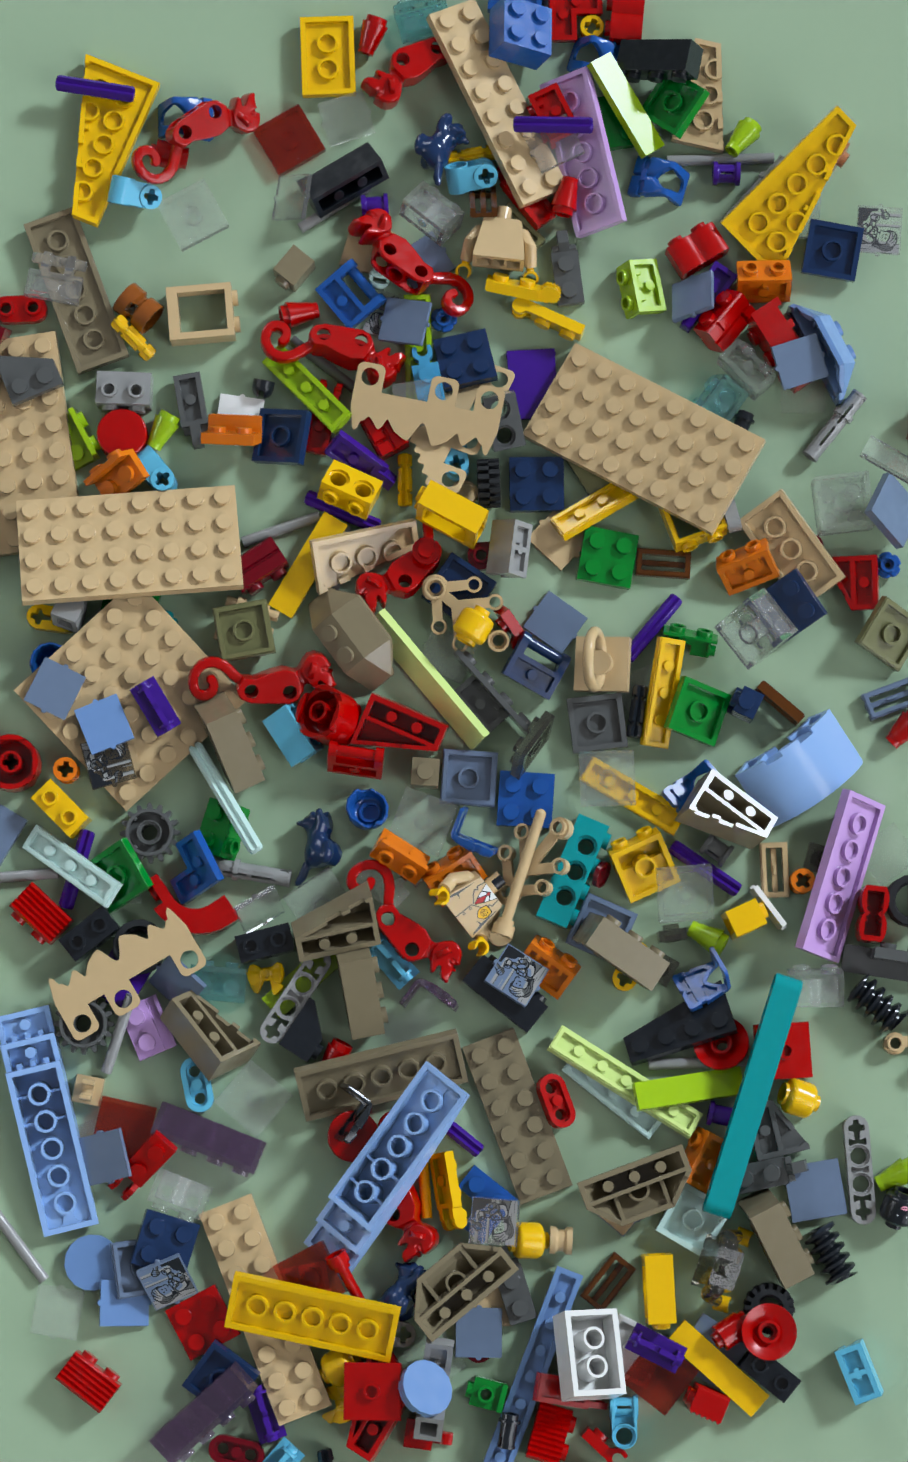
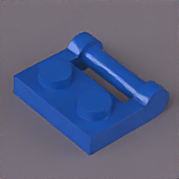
[315,259,387,328]

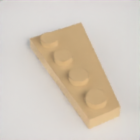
[671,38,724,154]
[309,518,419,595]

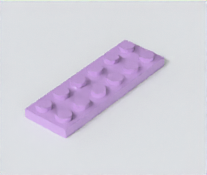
[540,66,627,239]
[795,789,886,963]

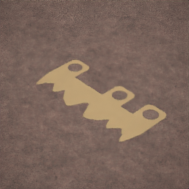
[351,362,505,456]
[49,908,206,1040]

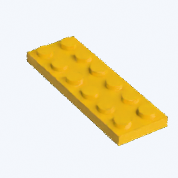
[224,1271,401,1363]

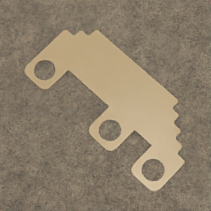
[409,365,515,493]

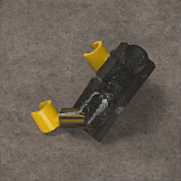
[691,1226,754,1313]

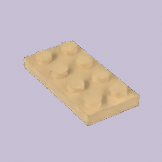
[740,489,846,598]

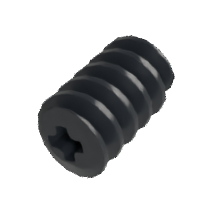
[847,973,908,1033]
[804,1221,857,1285]

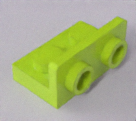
[616,259,667,319]
[67,407,101,471]

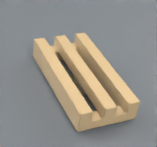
[759,842,790,898]

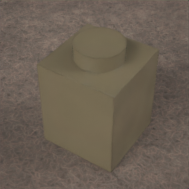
[273,245,315,292]
[410,757,440,790]

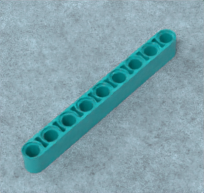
[702,973,803,1220]

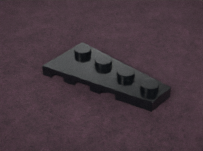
[623,980,738,1067]

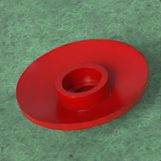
[694,1019,749,1070]
[741,1303,797,1361]

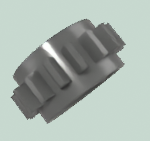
[120,803,181,864]
[53,998,115,1055]

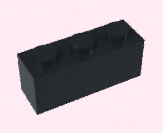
[617,39,704,83]
[299,142,389,218]
[462,954,548,1034]

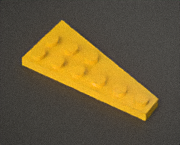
[72,54,160,228]
[720,105,856,261]

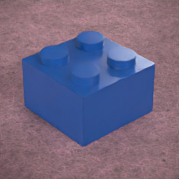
[489,0,552,70]

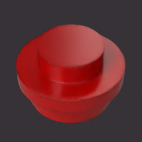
[412,537,440,565]

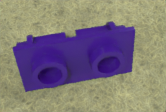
[130,676,181,737]
[624,1322,687,1374]
[245,1384,287,1444]

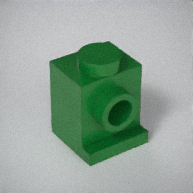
[465,1375,509,1414]

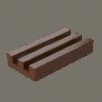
[469,186,497,218]
[635,548,691,580]
[755,681,805,726]
[580,1252,636,1309]

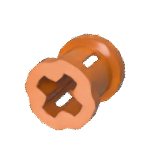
[53,757,80,784]
[789,868,815,895]

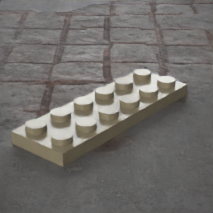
[23,207,129,375]
[293,1028,468,1122]
[462,1028,573,1205]

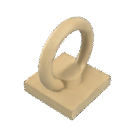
[573,626,632,693]

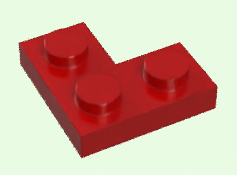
[548,0,603,43]

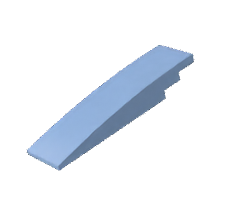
[0,1004,99,1237]
[303,1061,470,1273]

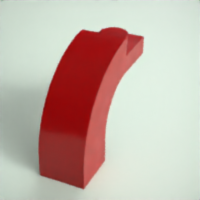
[148,874,241,935]

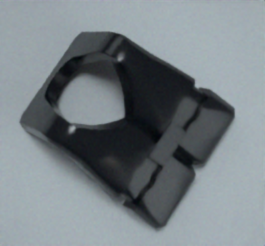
[334,1083,372,1144]

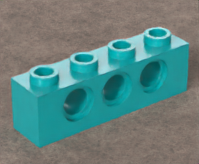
[535,814,612,930]

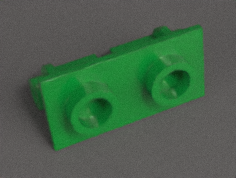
[662,623,718,658]

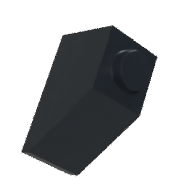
[279,998,324,1063]

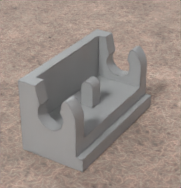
[486,519,533,578]

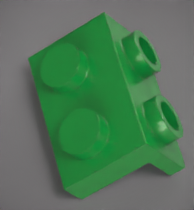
[200,797,250,861]

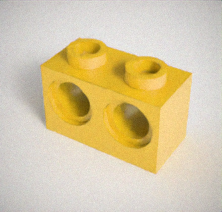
[317,459,383,520]
[31,778,92,840]
[721,898,769,940]

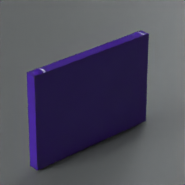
[506,348,556,420]

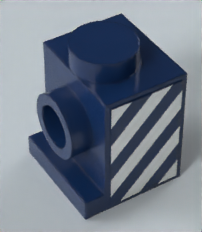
[726,686,764,724]

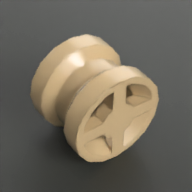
[549,1226,573,1255]

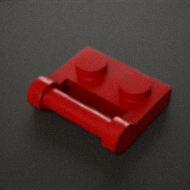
[327,740,385,780]

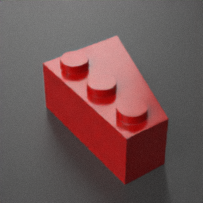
[747,296,813,394]
[350,693,449,751]
[346,1358,406,1462]

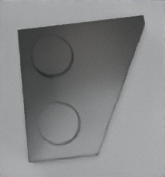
[0,356,65,407]
[754,1100,810,1161]

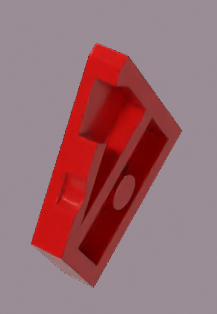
[832,555,879,611]

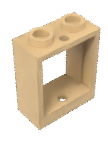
[166,282,241,347]

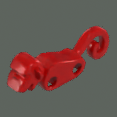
[360,37,447,110]
[131,93,260,184]
[347,208,474,317]
[260,320,406,389]
[355,523,442,614]
[188,650,337,704]
[346,859,462,983]
[378,1112,439,1262]

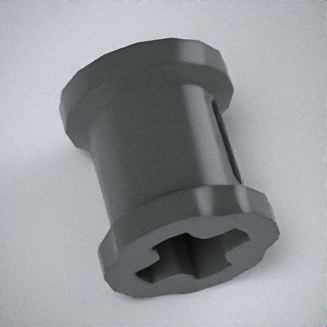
[698,834,735,867]

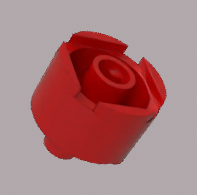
[296,684,362,746]
[0,734,42,793]

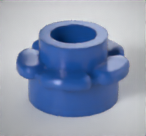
[431,307,457,333]
[878,552,901,579]

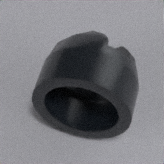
[252,378,275,399]

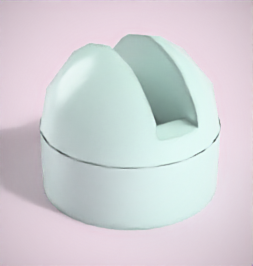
[369,268,390,289]

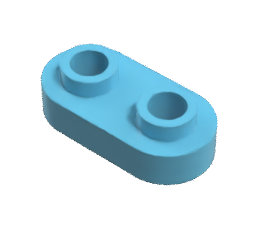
[180,1058,214,1112]

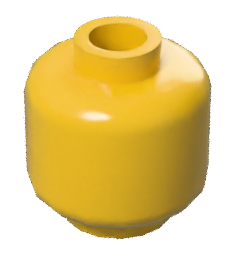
[453,605,494,648]
[777,1078,821,1118]
[507,1222,550,1259]
[319,1350,362,1387]

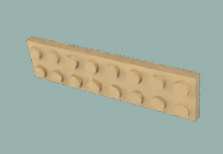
[426,0,563,209]
[199,1193,332,1426]

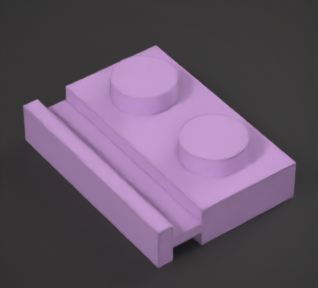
[126,994,177,1061]

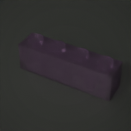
[150,1101,268,1177]
[149,1361,258,1462]

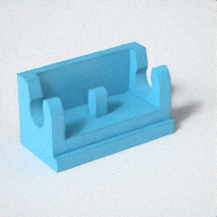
[262,702,324,767]
[834,1338,884,1406]

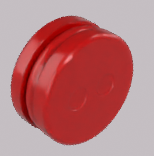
[97,409,149,455]
[327,1110,378,1162]

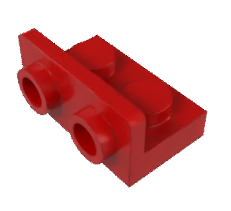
[526,82,576,150]

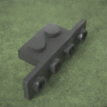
[454,649,532,736]
[841,942,908,982]

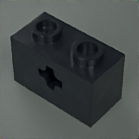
[59,906,121,963]
[234,923,297,965]
[737,1351,801,1403]

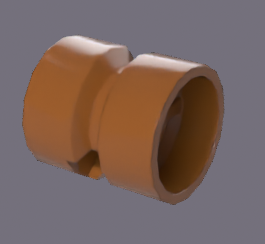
[113,283,164,334]

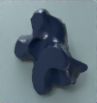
[414,113,469,186]
[295,808,342,886]
[376,1262,426,1321]

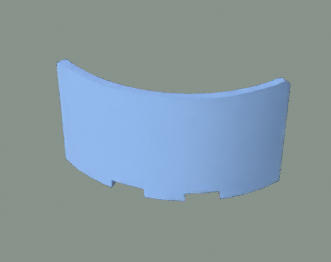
[735,709,863,827]

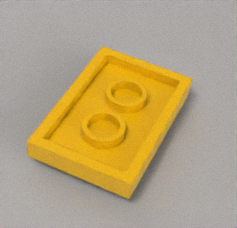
[300,15,356,98]

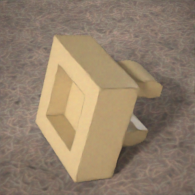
[71,1074,105,1107]

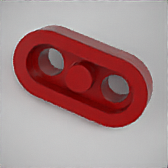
[0,295,48,325]
[536,1073,576,1129]

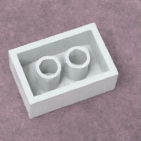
[552,1308,627,1402]

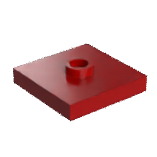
[753,1022,813,1080]
[343,1362,402,1421]

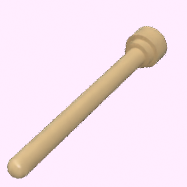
[491,809,546,939]

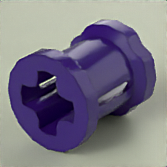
[712,161,741,186]
[361,193,389,216]
[706,1100,733,1126]

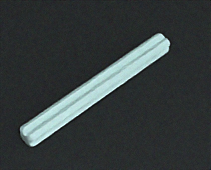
[189,742,263,855]

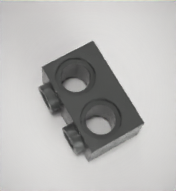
[481,390,526,452]

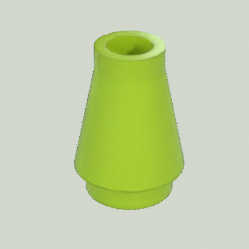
[725,117,762,157]
[146,409,180,451]
[686,921,730,956]
[874,1157,908,1192]

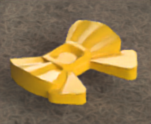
[247,962,284,995]
[322,1385,352,1424]

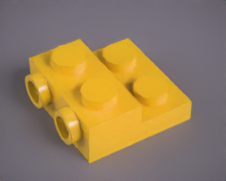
[606,826,681,903]

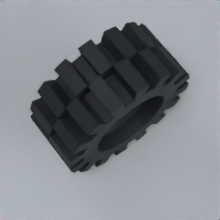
[477,458,501,508]
[743,1282,795,1334]

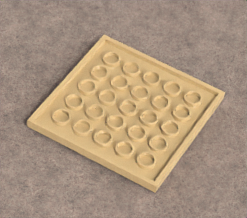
[14,596,246,812]

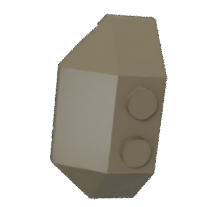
[308,588,394,691]
[577,1144,692,1226]
[414,1242,519,1342]

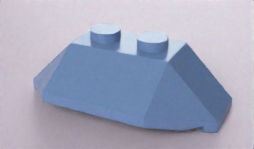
[786,304,856,406]

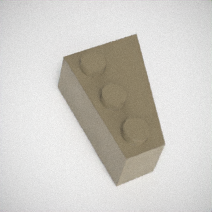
[194,692,266,794]
[675,769,778,850]
[291,881,381,962]
[572,912,670,991]
[336,947,388,1040]
[160,990,261,1081]
[737,1188,815,1290]

